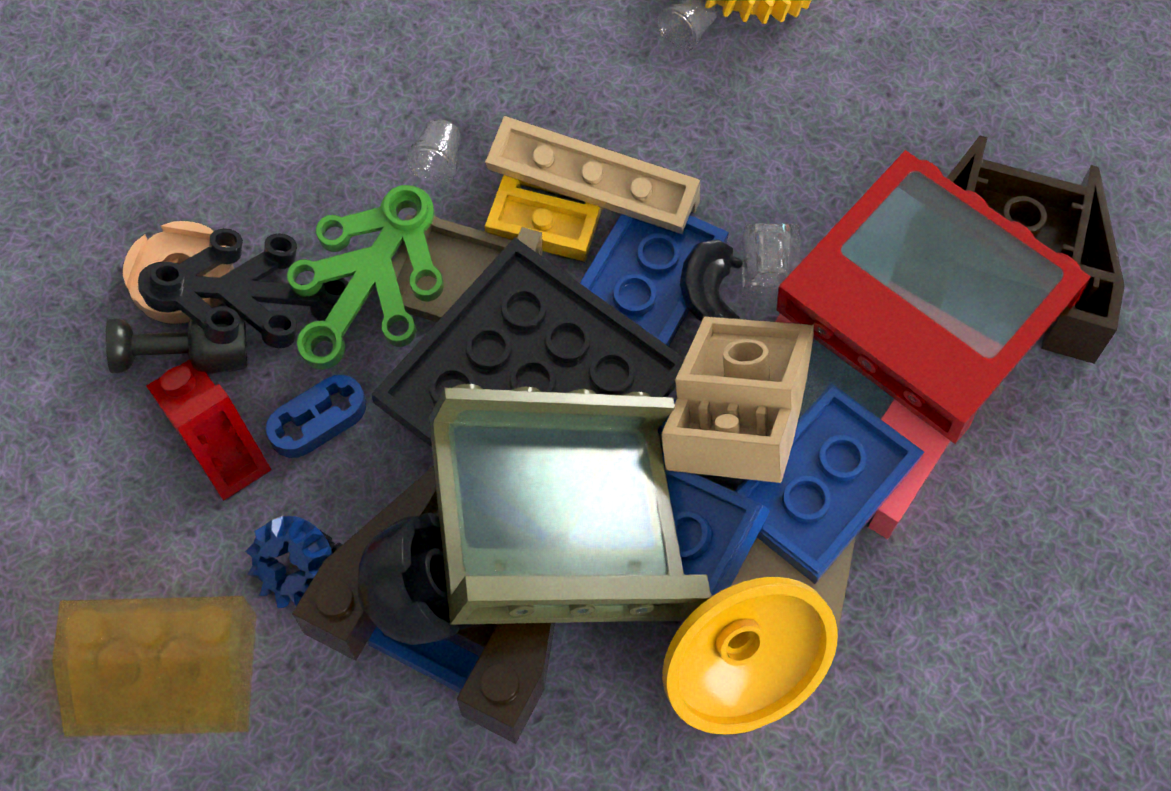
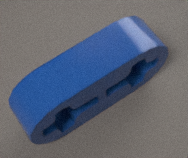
[266,375,366,458]

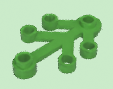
[287,185,444,370]

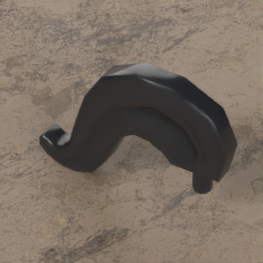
[680,239,743,322]

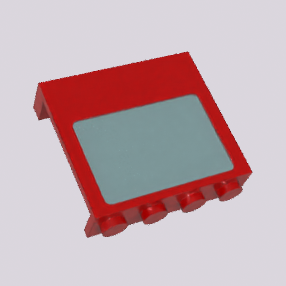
[776,150,1091,444]

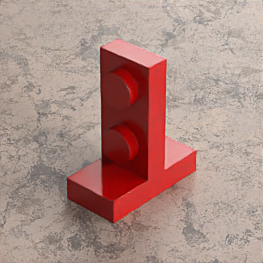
[146,359,272,501]

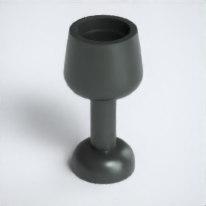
[106,316,248,374]

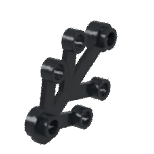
[138,228,349,348]

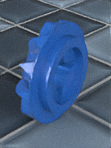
[245,516,333,608]

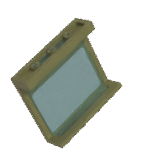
[429,384,711,625]

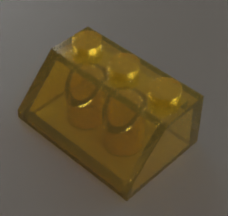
[52,596,256,737]

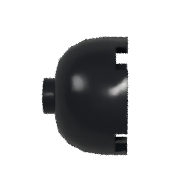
[358,513,472,645]

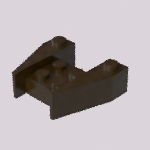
[890,135,1125,364]
[292,466,569,744]

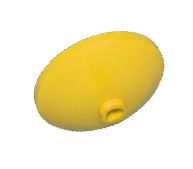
[662,577,838,735]

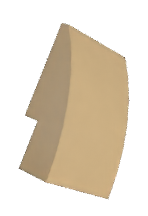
[662,317,814,483]

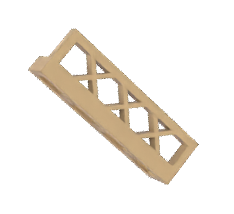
[485,116,700,234]

